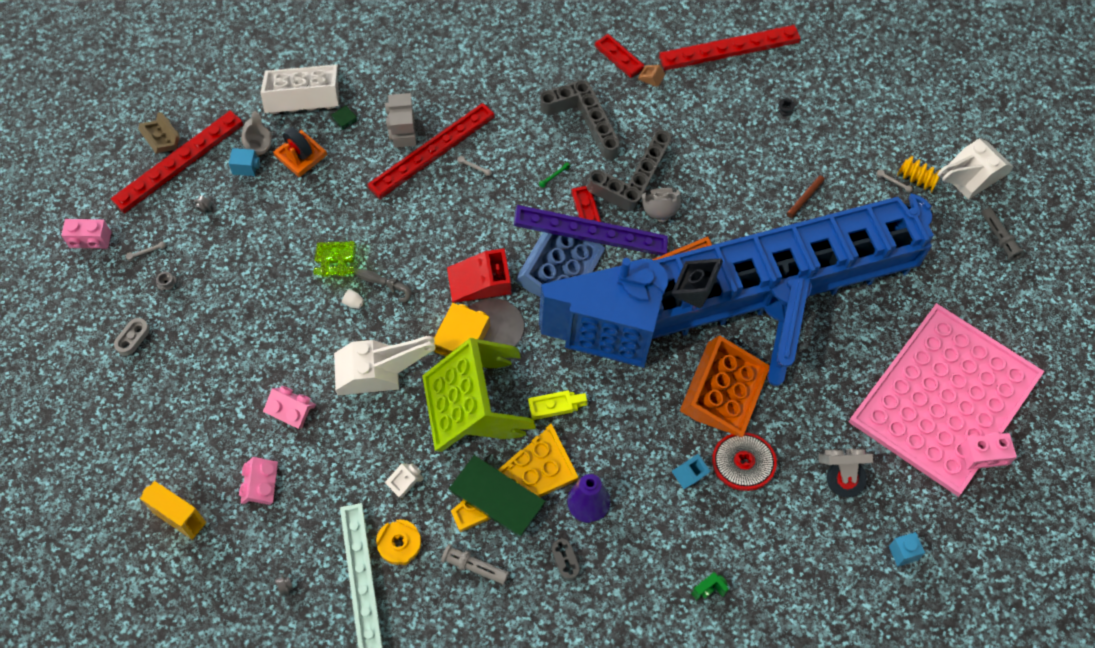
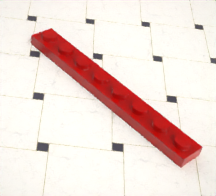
[659,25,801,71]
[110,110,243,214]

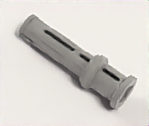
[441,544,509,585]

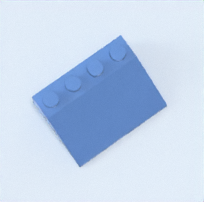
[514,232,605,297]

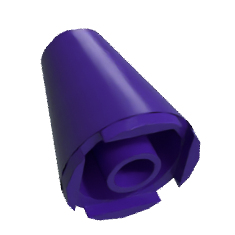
[567,474,610,523]

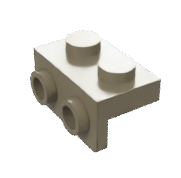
[138,112,180,154]

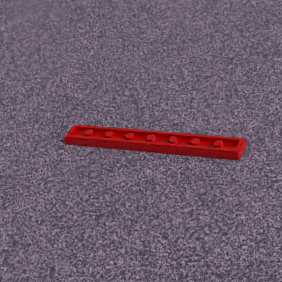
[367,103,495,199]

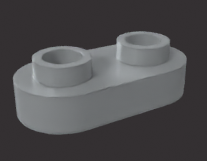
[114,318,149,356]

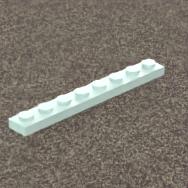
[340,503,383,648]

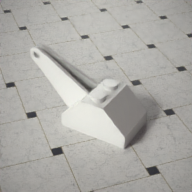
[937,139,1014,200]
[334,336,435,396]

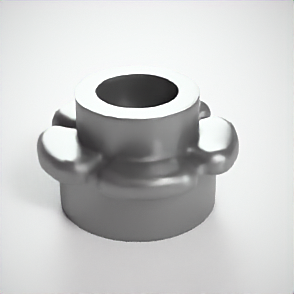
[194,196,213,213]
[156,272,176,290]
[275,574,293,596]

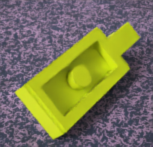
[528,390,587,420]

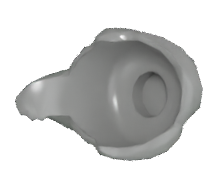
[241,111,272,156]

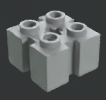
[385,93,416,148]

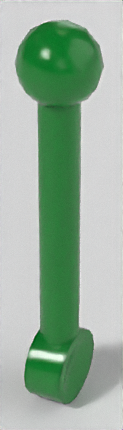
[539,162,571,188]

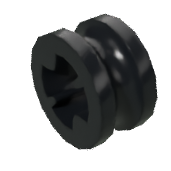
[777,98,795,116]

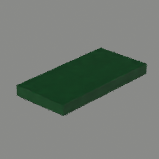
[449,455,545,538]

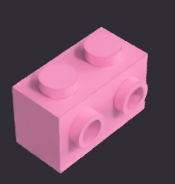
[61,219,112,249]
[961,432,1017,470]

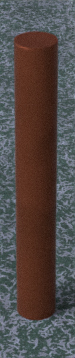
[787,175,825,218]

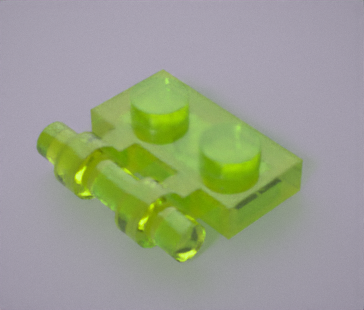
[313,241,357,277]

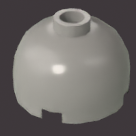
[642,188,681,222]

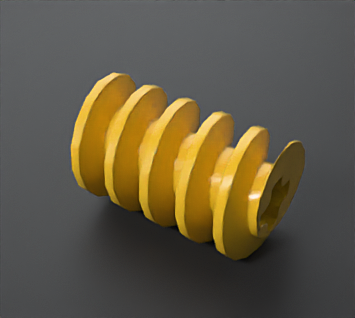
[897,156,940,193]

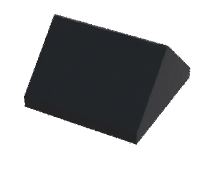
[671,258,723,309]

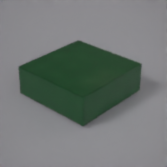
[331,106,358,130]

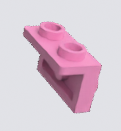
[263,386,316,429]
[239,457,278,505]

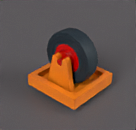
[273,127,327,178]

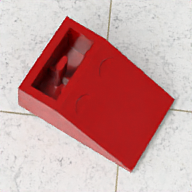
[447,248,511,303]

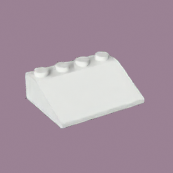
[260,64,339,114]

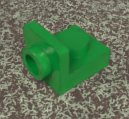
[691,572,729,601]

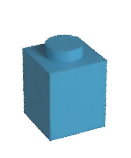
[228,148,260,176]
[672,454,711,489]
[889,532,925,567]

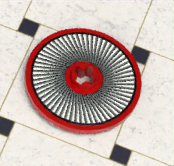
[712,433,777,491]

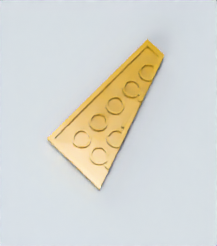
[451,424,579,533]

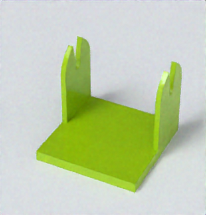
[422,338,536,452]

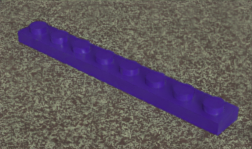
[514,205,668,256]

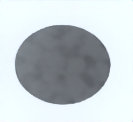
[469,298,524,347]

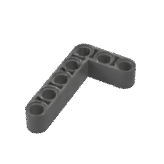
[540,80,619,160]
[586,130,671,211]

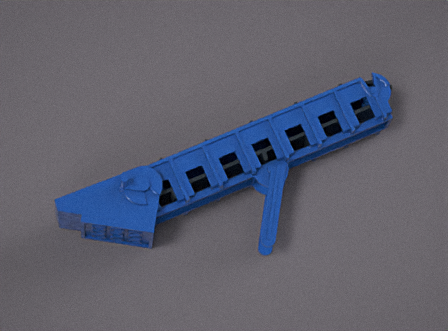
[539,193,934,386]

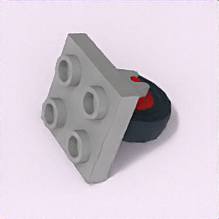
[818,449,873,498]

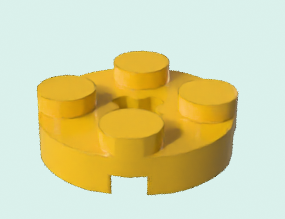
[376,520,421,565]

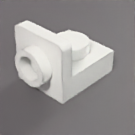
[385,463,424,498]

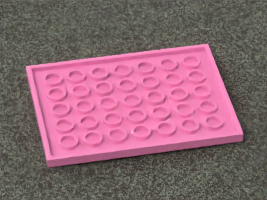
[849,303,1044,497]

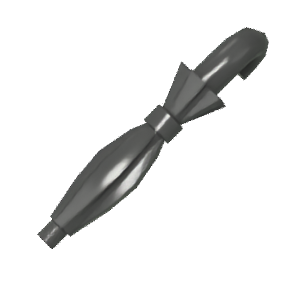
[350,268,412,303]

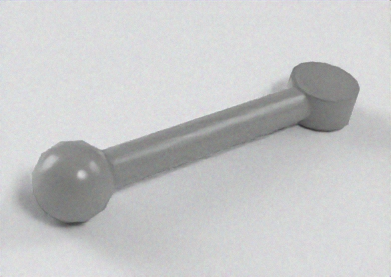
[457,156,492,176]
[876,170,913,193]
[126,241,166,261]

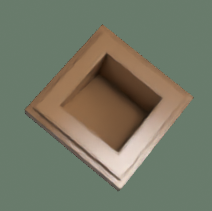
[638,65,665,87]

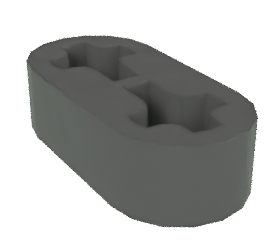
[552,539,579,581]

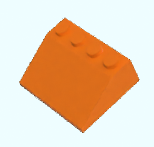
[680,335,769,437]

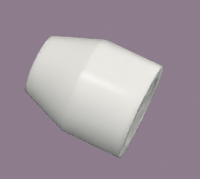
[342,289,364,309]

